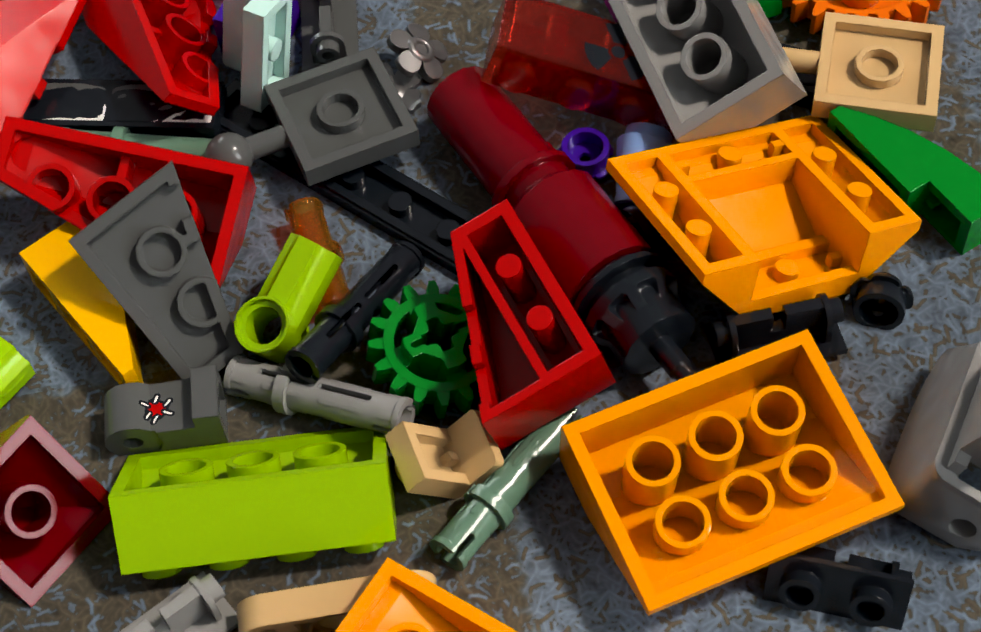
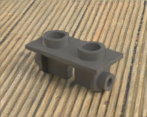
[300,0,359,72]

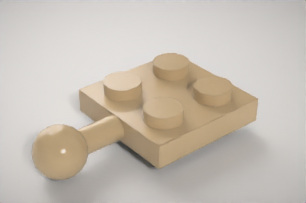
[783,11,945,132]

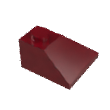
[0,415,111,608]

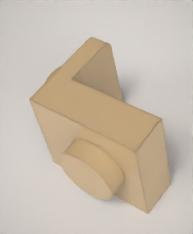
[385,410,504,499]

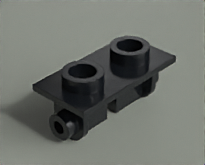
[704,293,848,365]
[762,546,914,630]

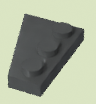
[68,160,243,379]

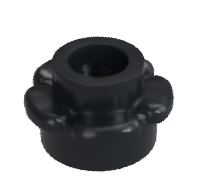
[850,272,914,330]

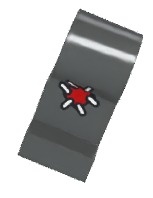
[104,364,229,456]

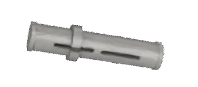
[223,355,415,435]

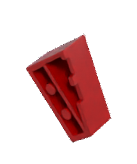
[450,199,616,450]

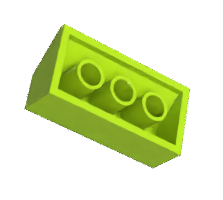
[108,427,397,579]

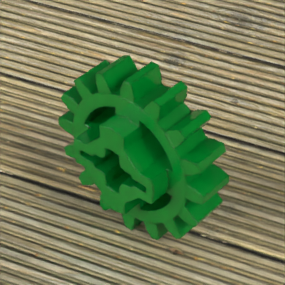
[365,280,480,419]

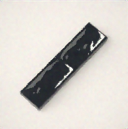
[22,79,227,139]

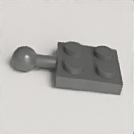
[205,46,420,186]

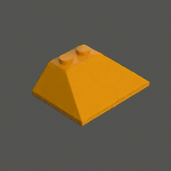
[606,115,922,314]

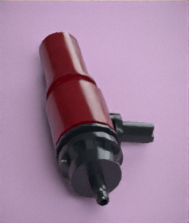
[427,66,697,381]

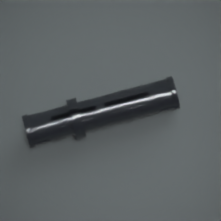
[284,240,425,384]

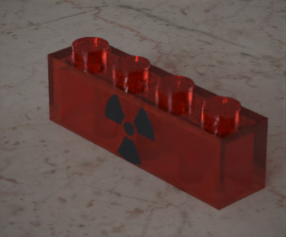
[481,0,675,139]

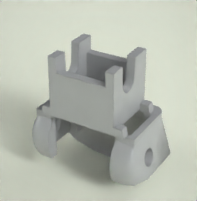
[888,341,981,551]

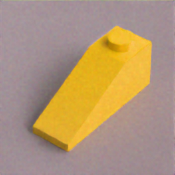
[19,222,144,385]

